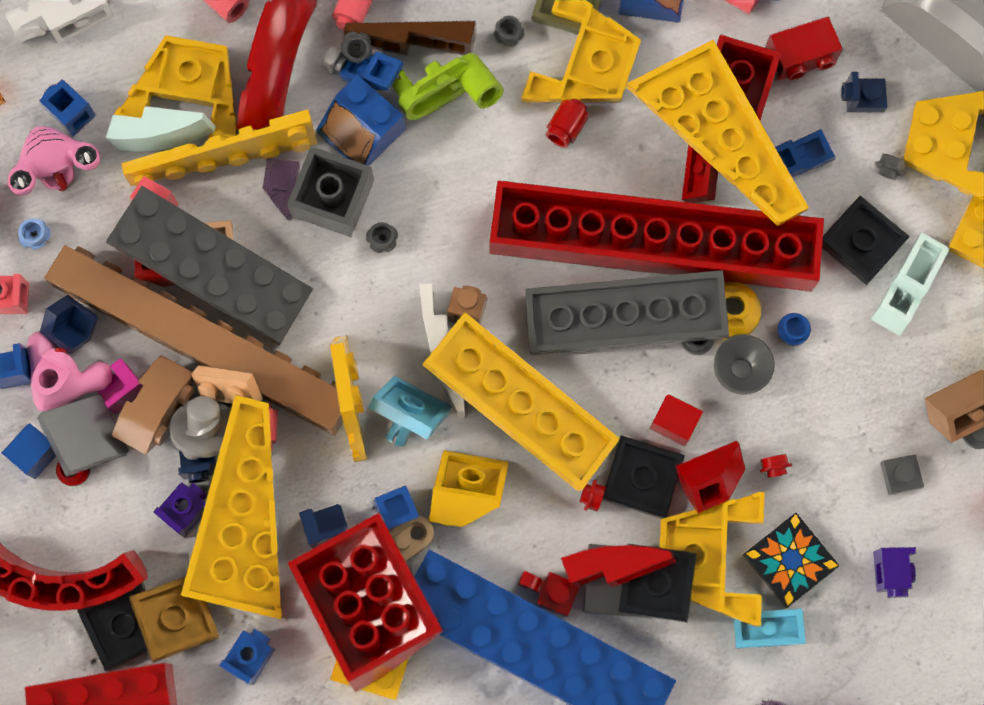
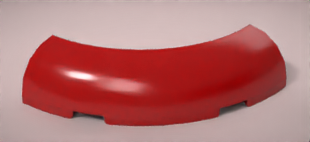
[236,0,317,130]
[0,543,148,611]

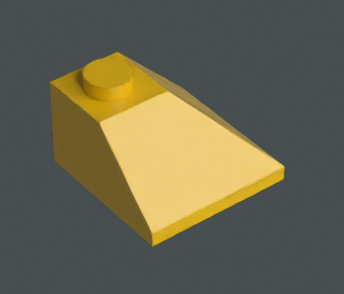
[429,450,509,527]

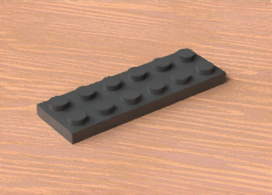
[106,186,314,345]
[525,270,729,355]

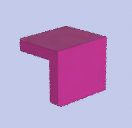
[97,358,143,415]

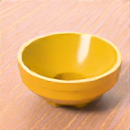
[722,281,761,340]

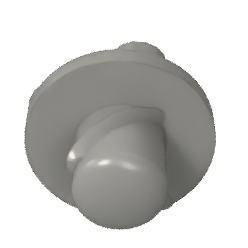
[170,396,231,460]

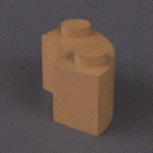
[112,355,194,455]

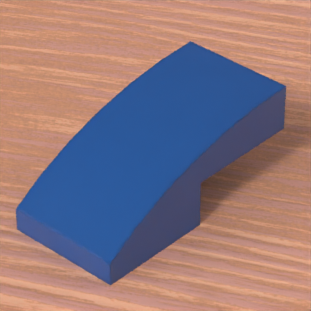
[339,49,404,91]
[775,129,835,177]

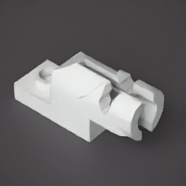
[5,0,114,44]

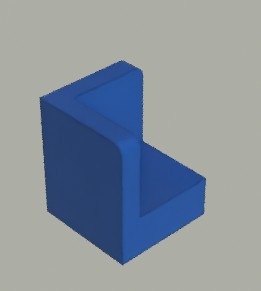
[0,343,31,389]
[2,424,56,479]
[373,485,419,531]

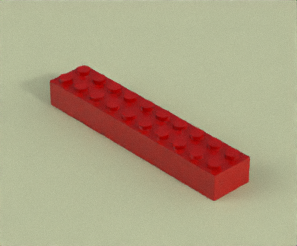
[489,180,824,292]

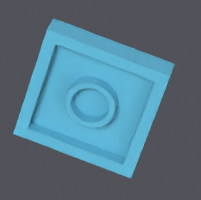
[368,376,452,446]

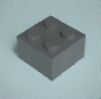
[287,146,374,238]

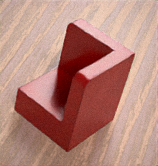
[650,394,703,447]

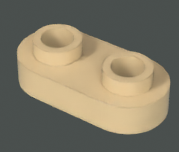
[389,516,434,562]

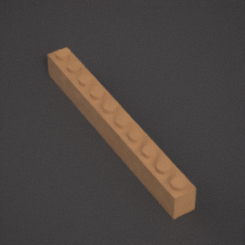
[44,245,343,436]

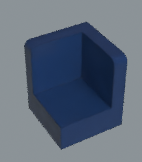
[39,295,98,353]
[299,504,349,549]

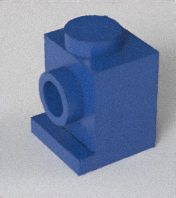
[39,79,96,137]
[219,628,276,685]

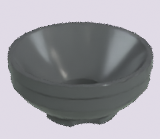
[714,334,775,395]

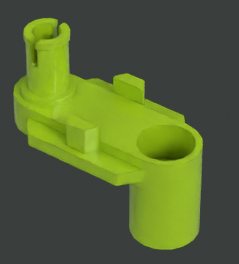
[391,53,504,120]

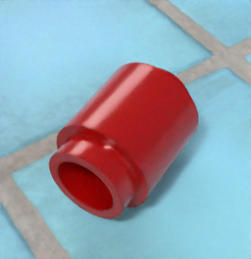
[546,98,589,148]

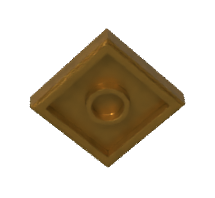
[129,576,219,663]

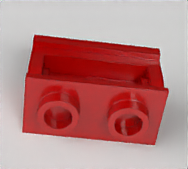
[765,16,843,81]

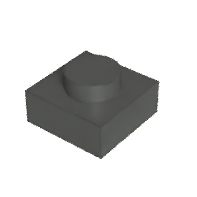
[880,454,924,495]

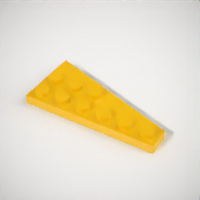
[626,40,809,226]
[181,395,282,620]

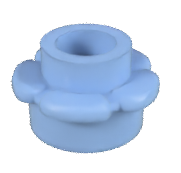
[18,219,51,250]

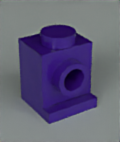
[153,482,208,538]
[873,547,916,598]

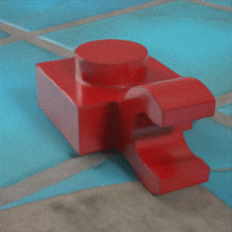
[518,571,580,617]

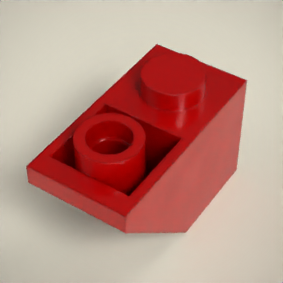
[676,440,746,513]

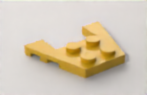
[522,0,641,102]
[114,35,237,138]
[903,91,984,200]
[330,335,367,462]
[659,492,765,627]

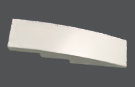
[419,283,465,418]

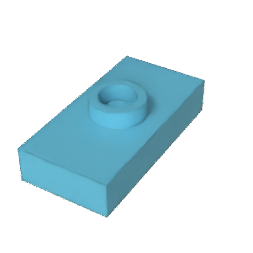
[733,609,806,649]

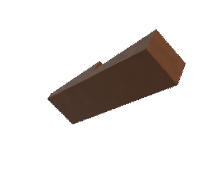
[344,21,476,56]

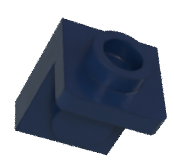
[841,71,887,113]
[178,450,216,483]

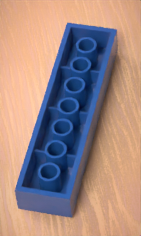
[414,549,677,705]

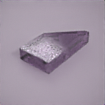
[262,158,300,221]

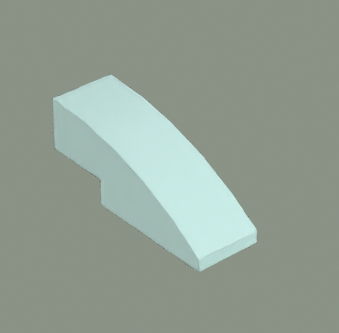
[106,106,216,152]
[871,232,950,336]

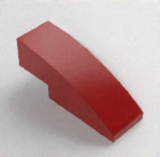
[561,545,676,588]

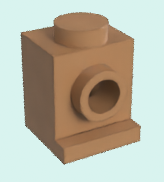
[447,285,488,325]

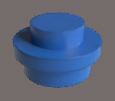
[777,313,811,346]

